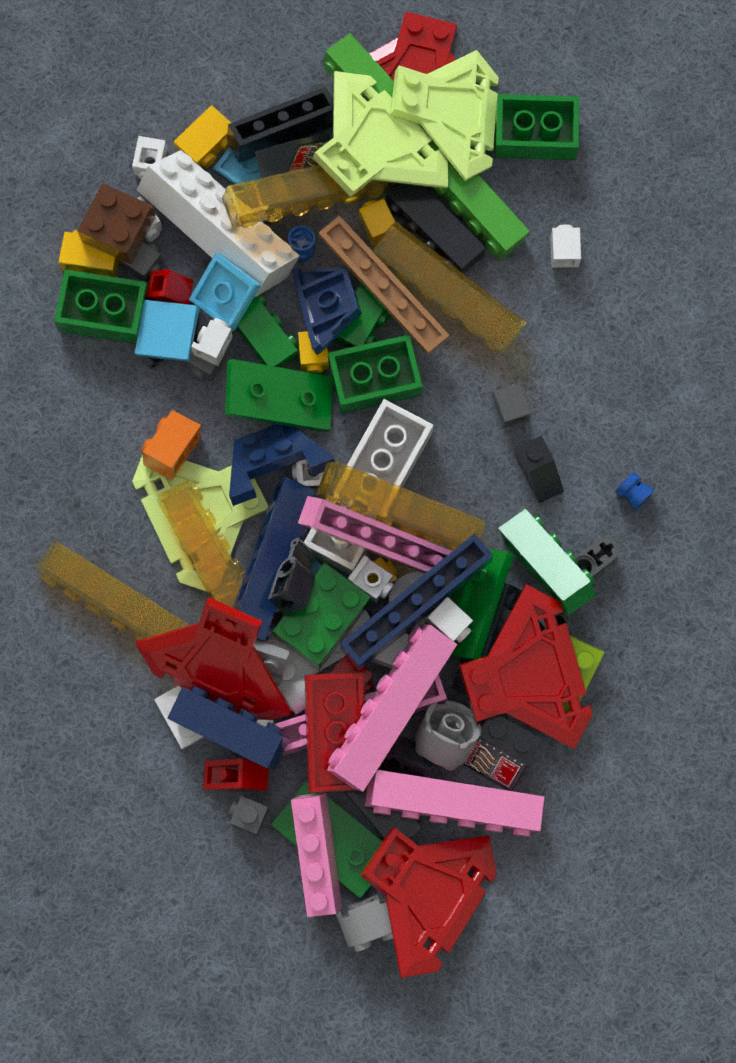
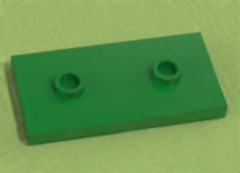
[225,359,332,432]
[450,549,514,661]
[271,780,382,899]

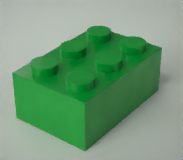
[495,94,579,160]
[54,269,148,344]
[328,334,423,414]
[273,563,371,670]

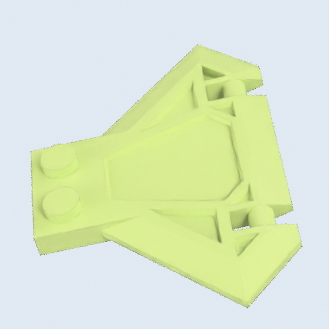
[391,50,499,181]
[313,71,448,197]
[132,455,268,595]

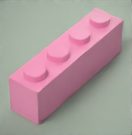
[291,792,343,917]

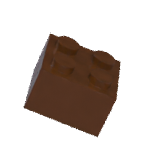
[77,183,156,264]

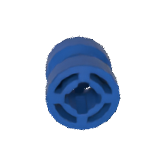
[288,226,315,262]
[615,472,655,511]

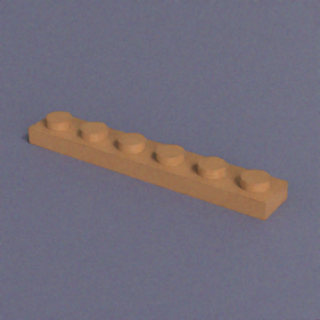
[319,215,449,356]

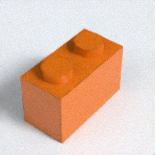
[141,410,201,480]

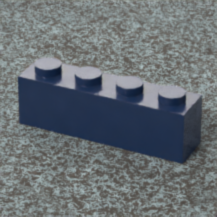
[167,685,290,770]

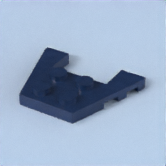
[229,424,337,506]

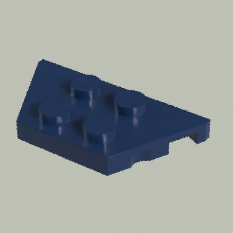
[292,267,362,355]

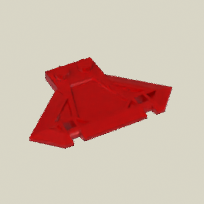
[369,11,457,81]
[459,584,593,749]
[135,597,292,720]
[361,827,497,978]

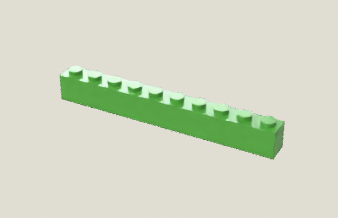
[323,33,530,260]

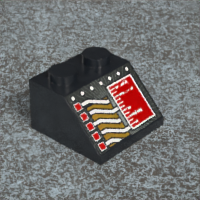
[255,134,331,187]
[463,715,542,791]

